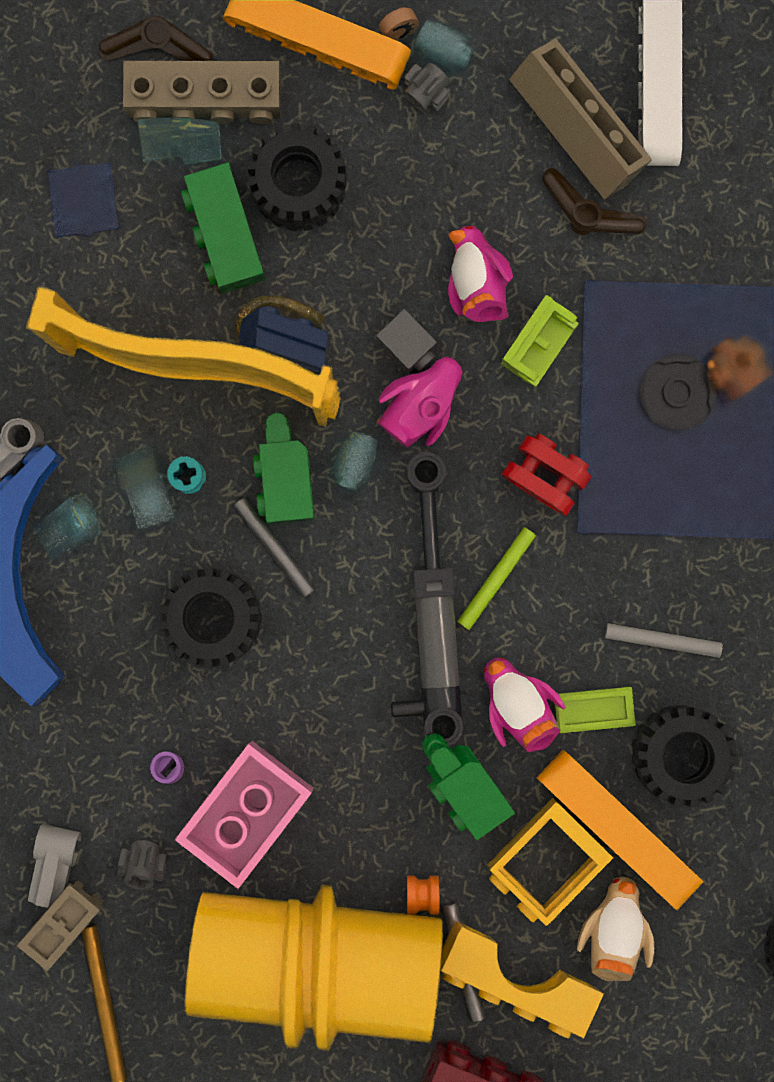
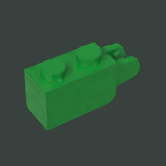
[253,412,315,524]
[421,733,515,841]

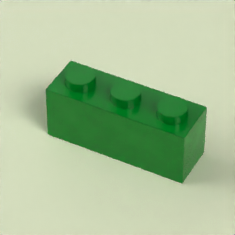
[181,162,266,294]

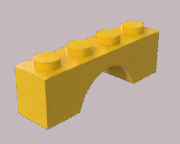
[440,920,604,1038]

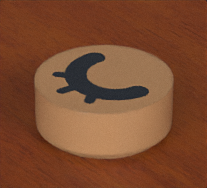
[379,7,419,41]

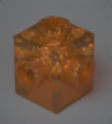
[706,335,773,401]

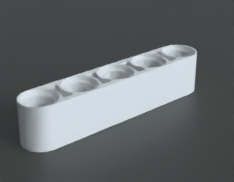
[638,0,682,166]

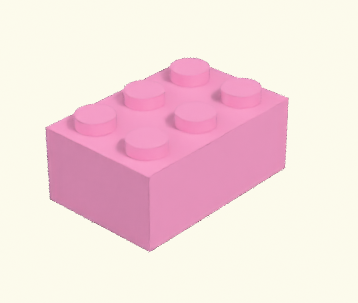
[175,741,314,889]

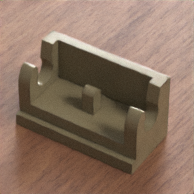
[17,881,104,971]

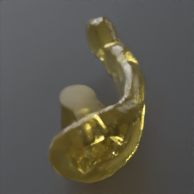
[235,295,324,336]

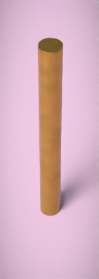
[82,924,127,1082]

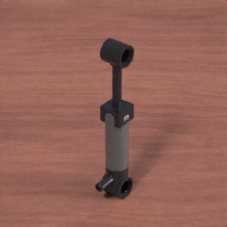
[391,452,464,746]

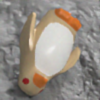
[577,876,654,981]

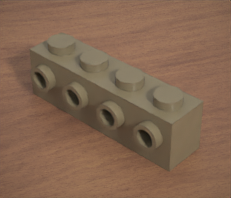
[509,38,652,200]
[123,61,281,124]

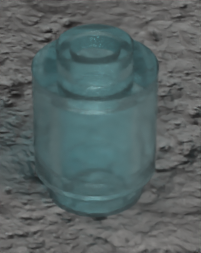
[414,19,474,73]
[330,431,379,491]

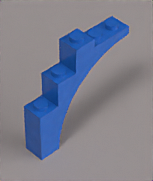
[0,444,66,706]

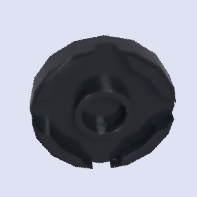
[638,353,718,432]

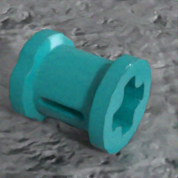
[167,456,206,494]

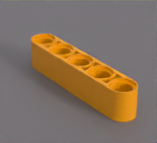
[223,0,411,90]
[537,750,703,910]

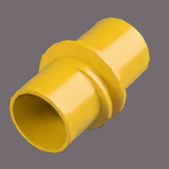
[185,885,442,1051]

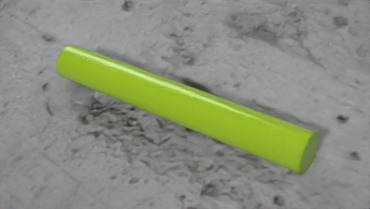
[457,527,536,630]

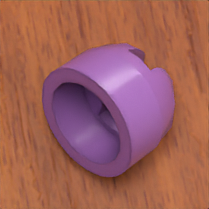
[150,752,184,784]

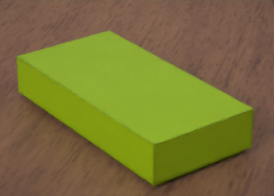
[554,687,636,733]

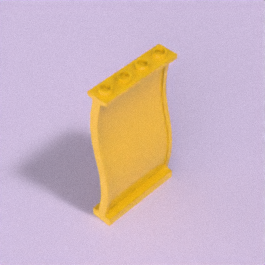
[27,287,341,427]

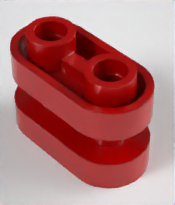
[501,433,592,516]

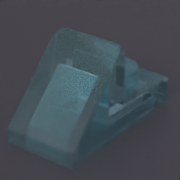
[115,445,176,531]
[34,493,103,560]

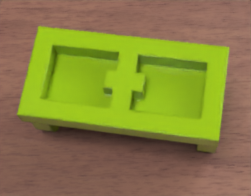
[500,295,579,388]

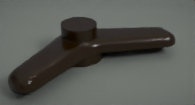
[99,16,213,61]
[542,168,647,235]

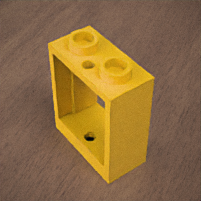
[488,798,613,926]

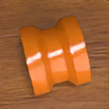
[407,875,439,915]

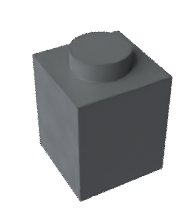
[376,309,437,374]

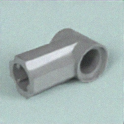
[0,418,44,482]
[28,824,82,908]

